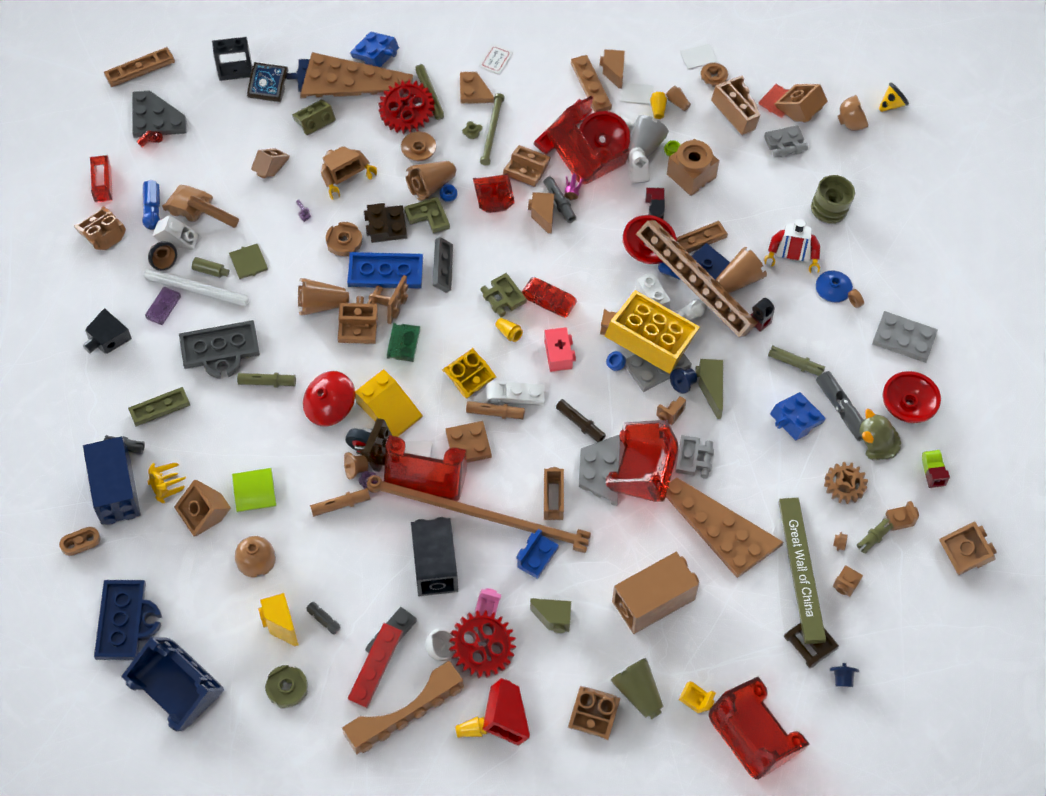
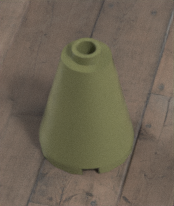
[610,658,663,719]

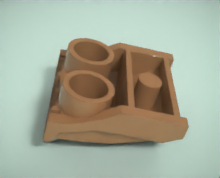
[162,185,213,222]
[74,207,126,250]
[568,686,621,740]

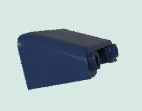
[121,637,224,732]

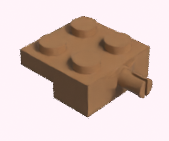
[338,296,378,344]

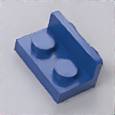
[516,529,559,579]

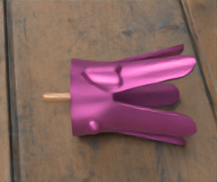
[564,173,584,201]

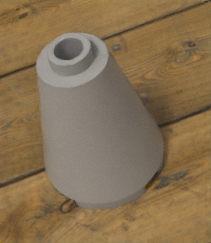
[626,115,669,162]

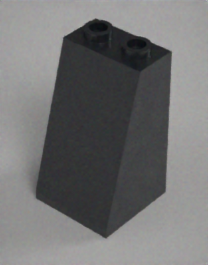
[411,517,458,596]

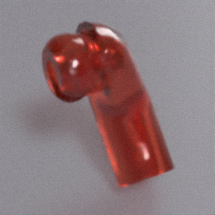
[136,131,163,147]

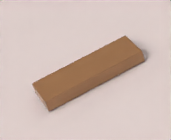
[677,221,728,253]

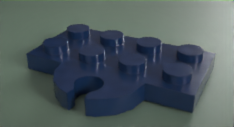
[94,580,162,660]

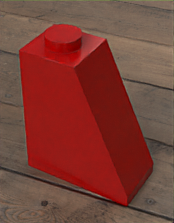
[482,678,530,746]

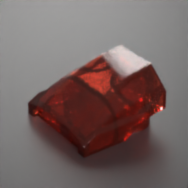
[473,173,514,213]

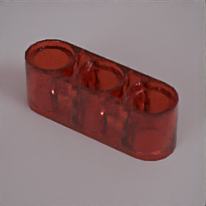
[522,277,577,318]

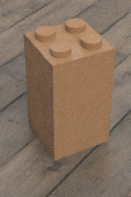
[612,551,699,634]

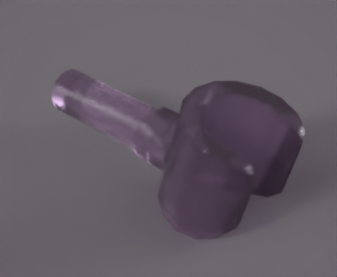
[296,200,311,222]

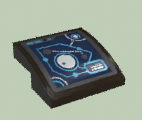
[247,62,288,102]

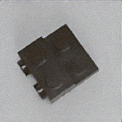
[364,203,407,243]

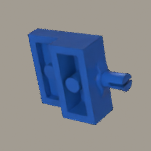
[350,32,399,67]
[770,392,826,441]

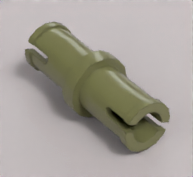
[857,518,893,554]

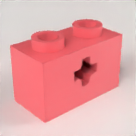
[544,327,576,372]

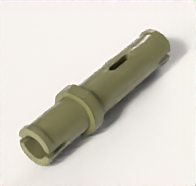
[768,345,826,376]
[237,372,296,388]

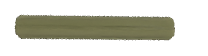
[415,64,444,120]

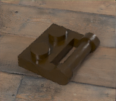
[783,623,839,669]

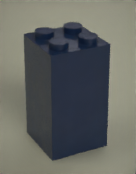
[83,436,141,525]

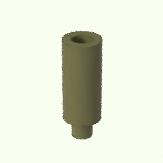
[192,257,229,278]

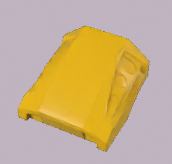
[442,348,496,399]

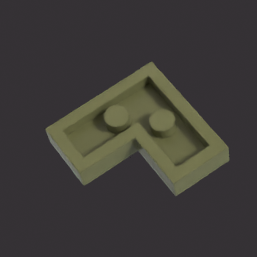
[404,197,450,234]

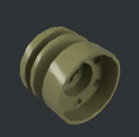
[811,175,855,223]

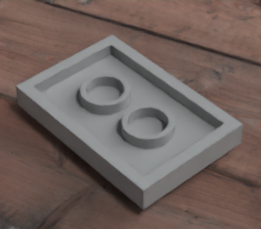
[872,311,938,363]
[625,354,692,392]

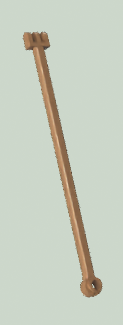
[367,475,591,553]

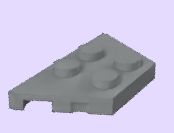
[579,435,620,506]

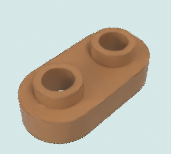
[59,527,101,556]

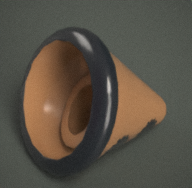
[148,241,178,271]

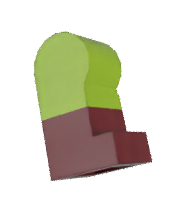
[922,450,950,488]

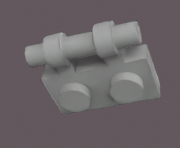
[764,125,808,157]
[675,435,714,478]

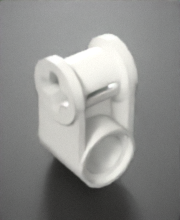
[629,148,650,184]

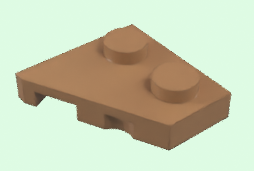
[460,72,494,104]

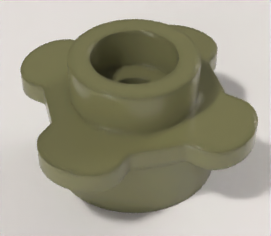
[462,121,483,139]

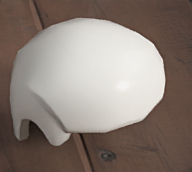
[426,629,455,661]

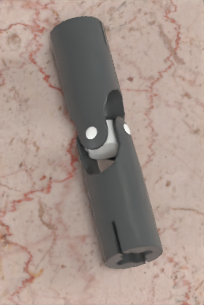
[816,371,864,441]

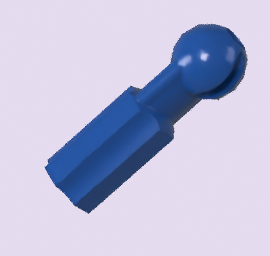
[142,180,160,230]

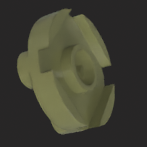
[265,665,308,709]

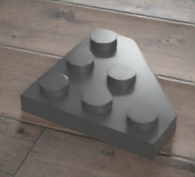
[132,91,186,137]

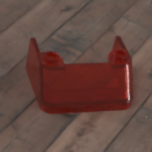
[547,95,630,184]

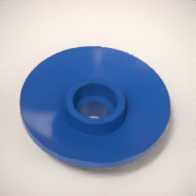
[816,271,853,303]

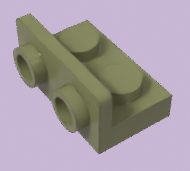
[292,99,336,135]

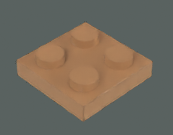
[445,421,492,465]

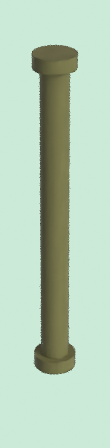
[480,93,505,166]

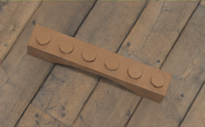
[342,660,464,755]

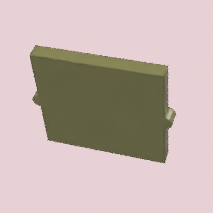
[229,243,268,280]

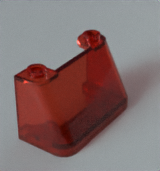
[606,420,678,502]
[384,435,467,501]
[709,676,810,780]

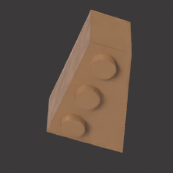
[711,75,761,135]

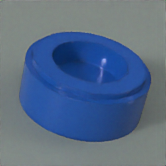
[606,351,626,371]

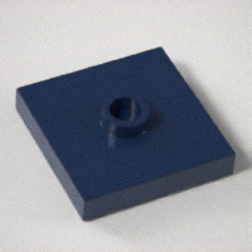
[692,243,730,279]

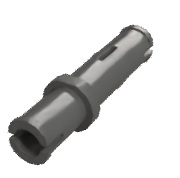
[543,176,577,223]

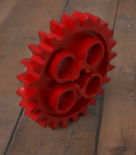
[378,79,435,134]
[449,610,516,678]

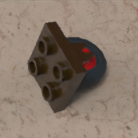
[345,418,394,472]

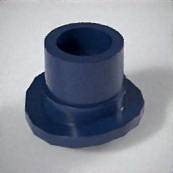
[670,368,697,394]
[830,663,859,687]

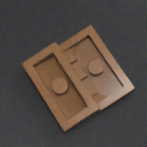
[503,145,551,187]

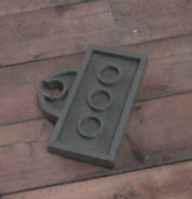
[179,320,260,379]

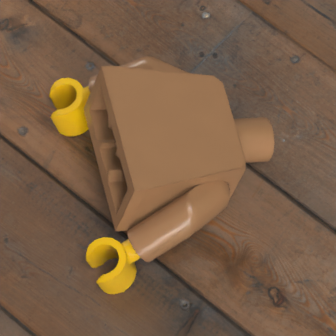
[321,146,377,200]

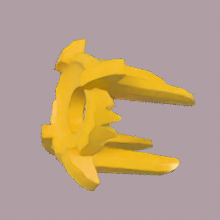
[147,463,186,503]

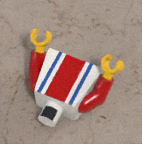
[764,219,820,273]

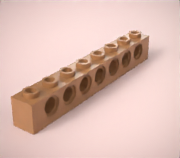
[636,220,758,337]

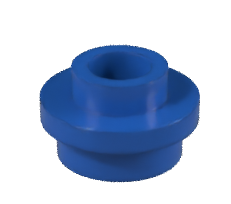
[440,184,458,202]

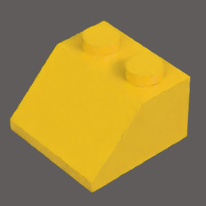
[258,593,299,646]

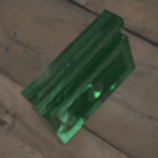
[387,323,420,362]

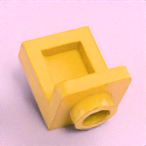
[678,681,716,714]

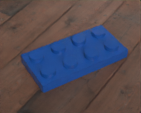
[347,252,423,289]

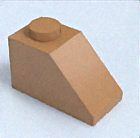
[600,49,625,88]
[251,148,290,178]
[528,192,554,234]

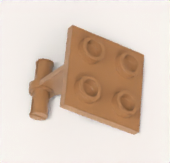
[367,275,409,324]

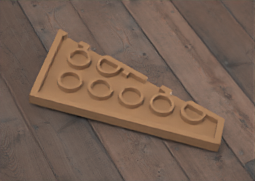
[300,52,413,98]
[661,477,784,578]

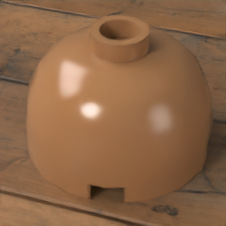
[837,95,869,131]
[235,536,276,577]

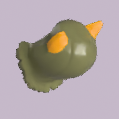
[859,409,901,460]

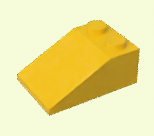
[355,369,423,440]

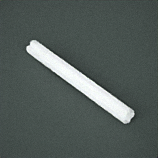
[144,269,249,306]

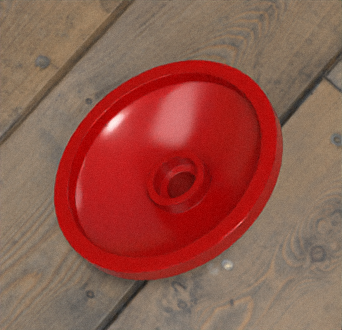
[577,111,630,164]
[622,215,677,264]
[303,371,355,427]
[882,371,941,423]

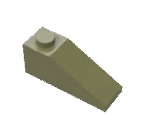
[695,359,723,419]

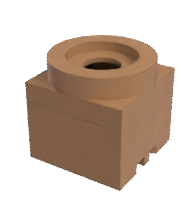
[667,139,720,196]

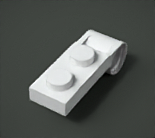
[486,381,544,405]

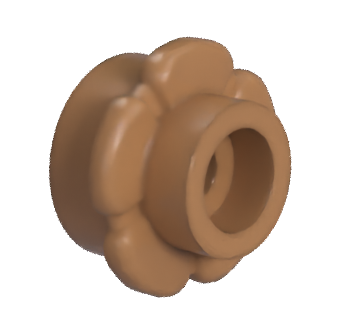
[833,532,848,551]

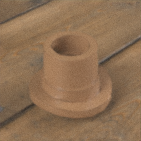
[344,452,368,480]

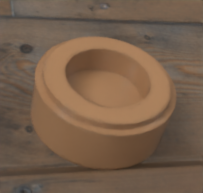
[848,289,864,308]

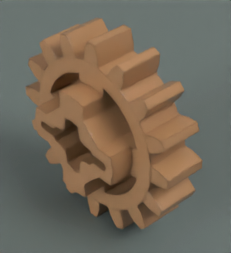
[824,462,868,504]

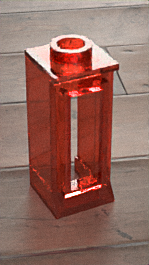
[90,155,113,202]

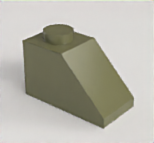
[530,598,572,633]

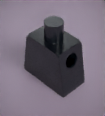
[83,308,132,354]

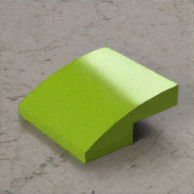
[232,468,277,512]

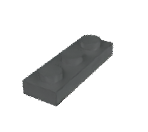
[433,237,453,293]

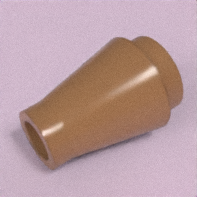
[666,86,691,111]

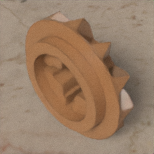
[701,63,728,87]

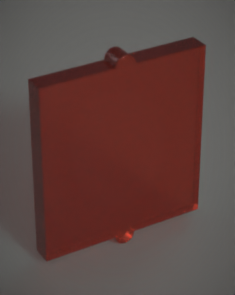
[758,84,789,118]

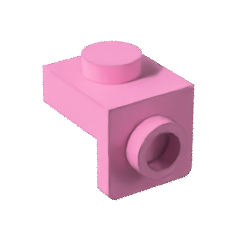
[473,588,501,617]

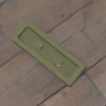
[128,387,190,427]

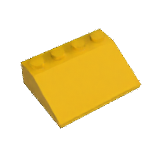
[605,290,700,374]

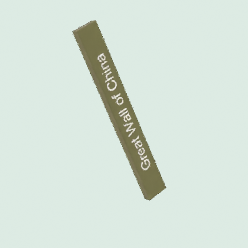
[778,497,826,644]

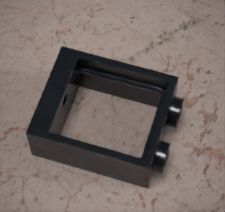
[212,37,253,81]

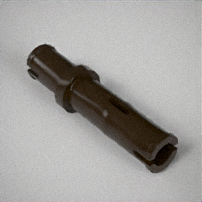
[556,399,606,442]

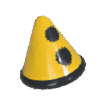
[879,82,909,112]

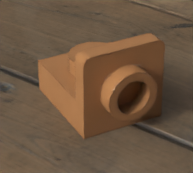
[656,396,686,425]
[885,501,919,531]
[833,565,863,597]

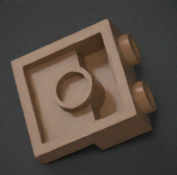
[939,521,997,576]

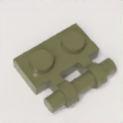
[480,273,527,317]

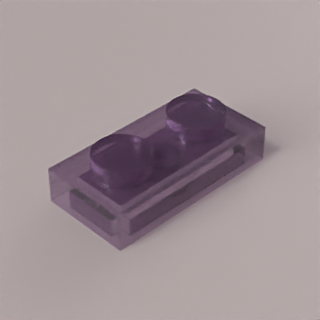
[145,287,181,325]

